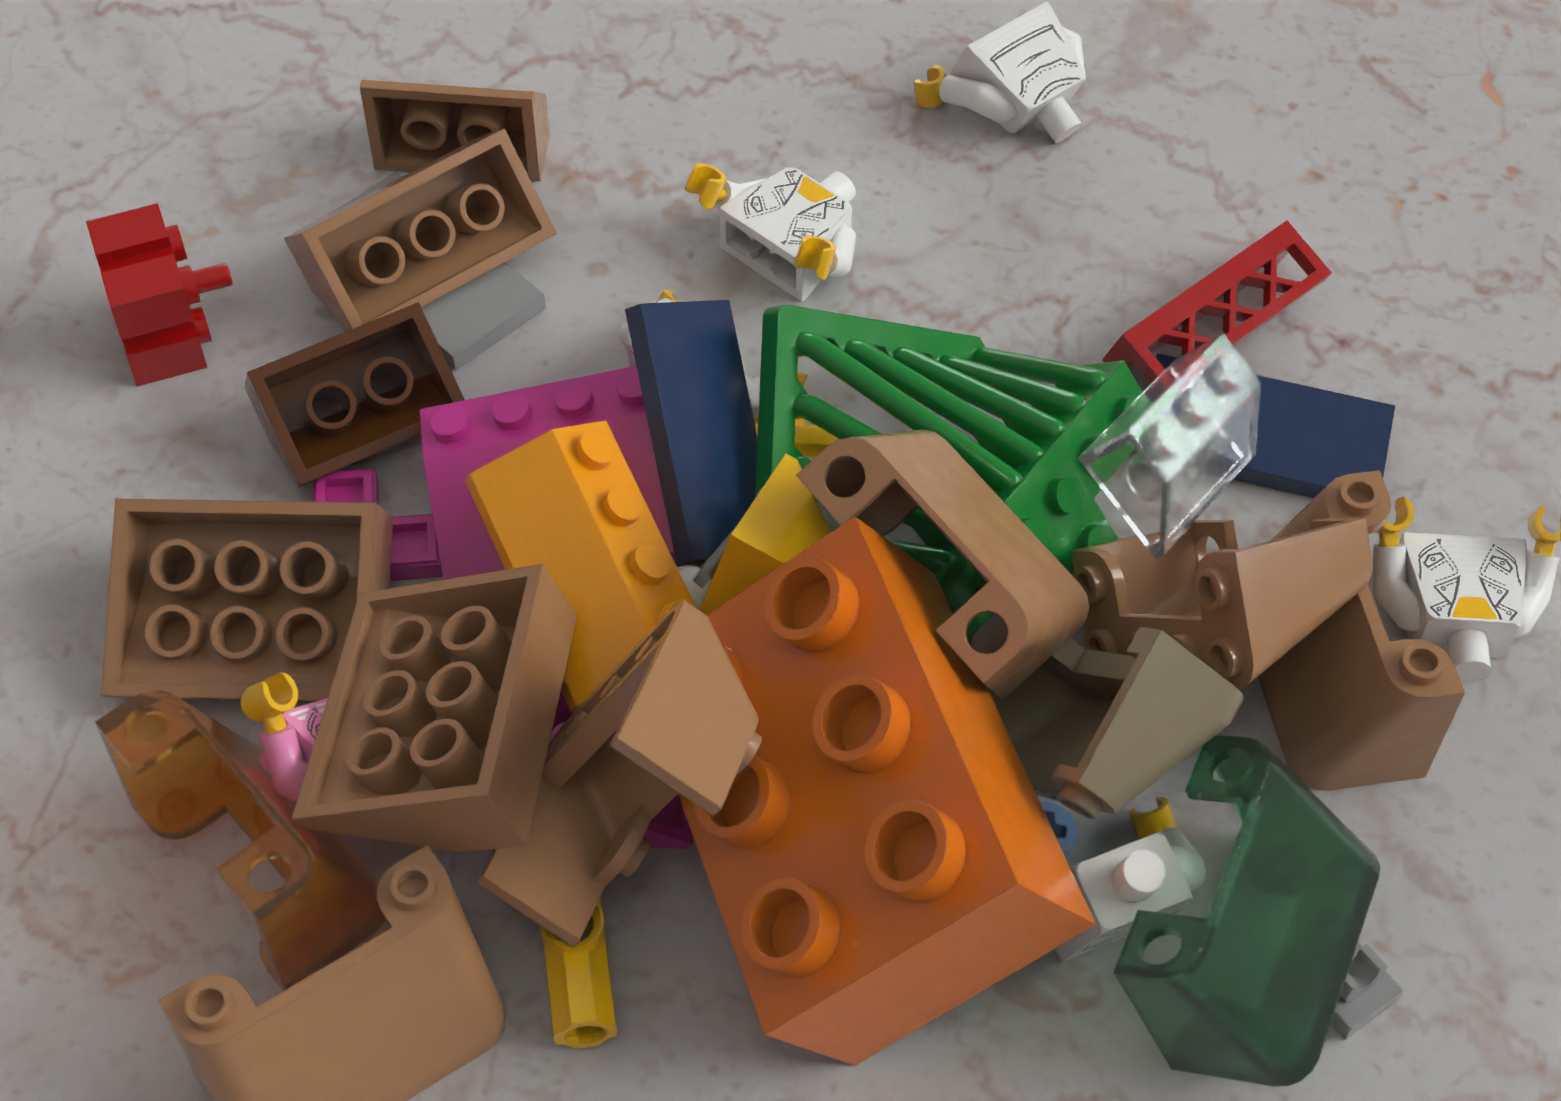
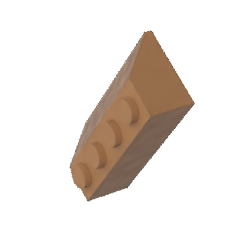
[284,128,557,331]

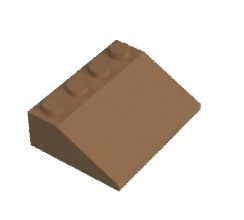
[101,498,393,702]
[292,564,577,853]

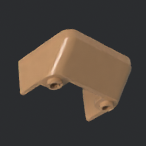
[476,599,762,946]

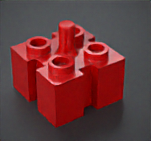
[86,203,233,387]

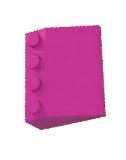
[420,366,676,580]

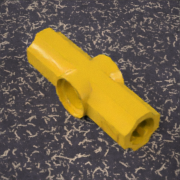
[540,896,617,1049]

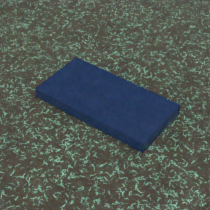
[625,300,758,564]
[1131,353,1395,498]

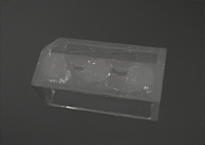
[1078,333,1261,559]

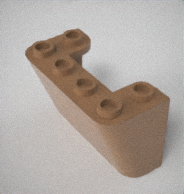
[796,430,1089,700]
[1071,518,1372,690]

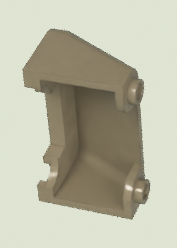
[987,627,1244,819]

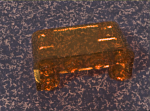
[95,690,386,991]

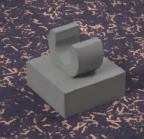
[1296,937,1403,1040]

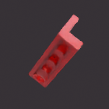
[1102,220,1332,397]

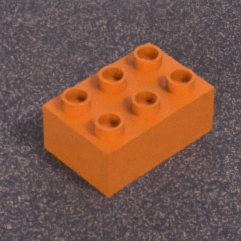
[678,517,1096,1066]

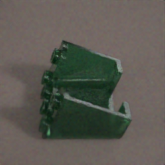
[1113,735,1380,1087]

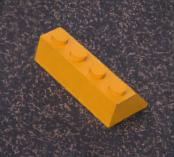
[465,420,696,712]

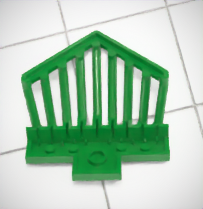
[755,305,1159,646]

